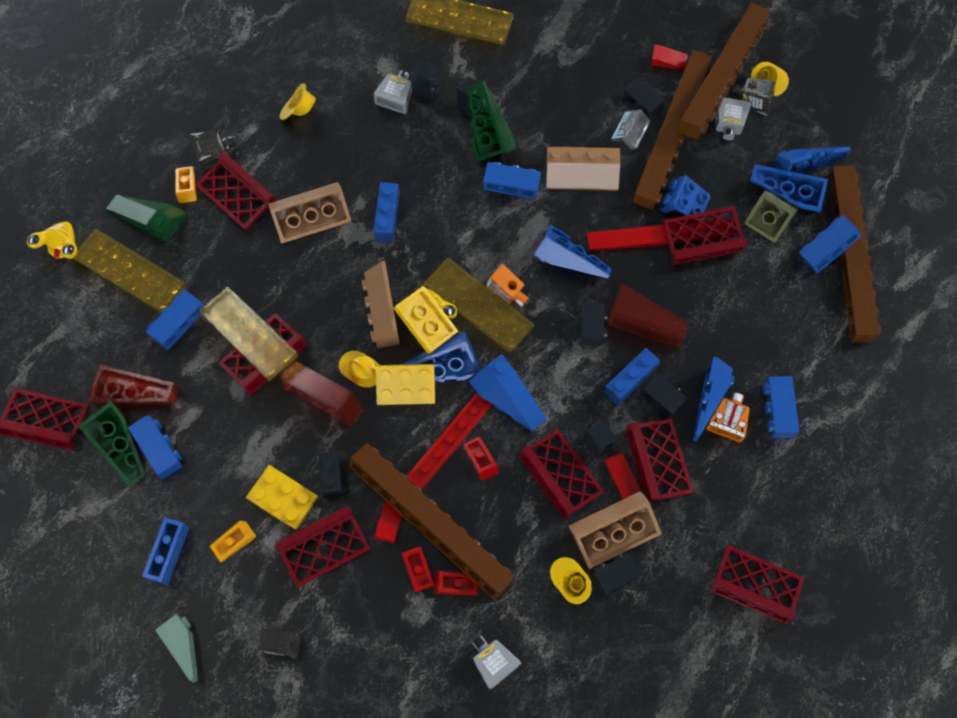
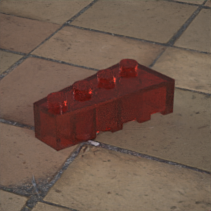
[608,283,689,348]
[279,359,363,427]
[88,365,180,406]

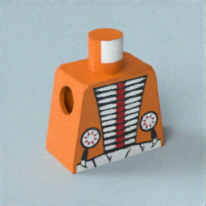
[485,264,529,307]
[706,393,750,443]

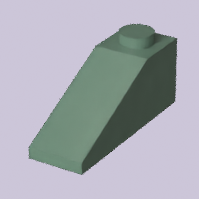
[156,614,198,683]

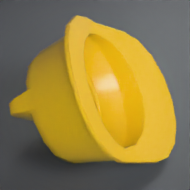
[750,62,789,96]
[280,83,316,120]
[339,351,379,388]
[550,557,592,604]

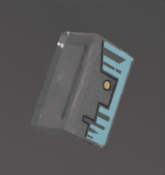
[611,109,650,149]

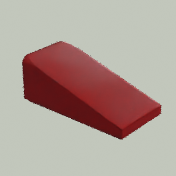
[651,45,688,70]
[463,436,499,481]
[374,501,402,544]
[401,546,434,592]
[434,571,478,596]

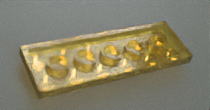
[406,0,514,45]
[73,228,186,313]
[424,258,534,354]
[199,287,299,381]

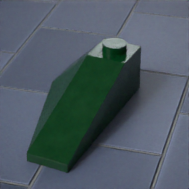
[468,81,516,161]
[106,195,187,243]
[78,401,146,488]

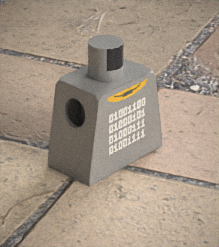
[374,70,412,114]
[715,97,752,140]
[472,636,521,690]

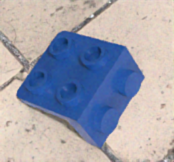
[659,175,710,222]

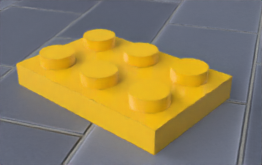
[393,285,458,354]
[376,364,435,405]
[246,465,319,530]

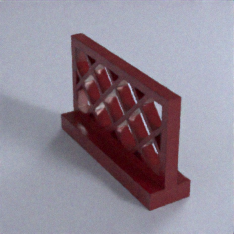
[195,152,277,231]
[663,206,748,265]
[218,313,307,396]
[0,389,89,451]
[625,418,694,503]
[519,429,604,520]
[275,506,370,588]
[710,545,804,625]

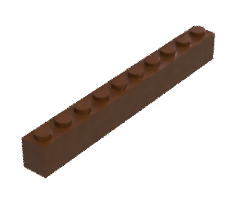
[678,3,771,140]
[633,50,713,210]
[828,165,881,342]
[348,443,515,601]

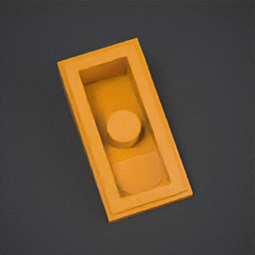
[176,166,197,203]
[210,521,256,562]

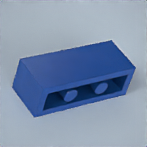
[483,162,541,199]
[373,182,400,243]
[799,215,861,273]
[146,290,206,351]
[604,348,660,406]
[763,376,799,438]
[128,415,183,480]
[142,517,189,586]

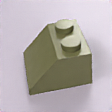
[744,190,799,243]

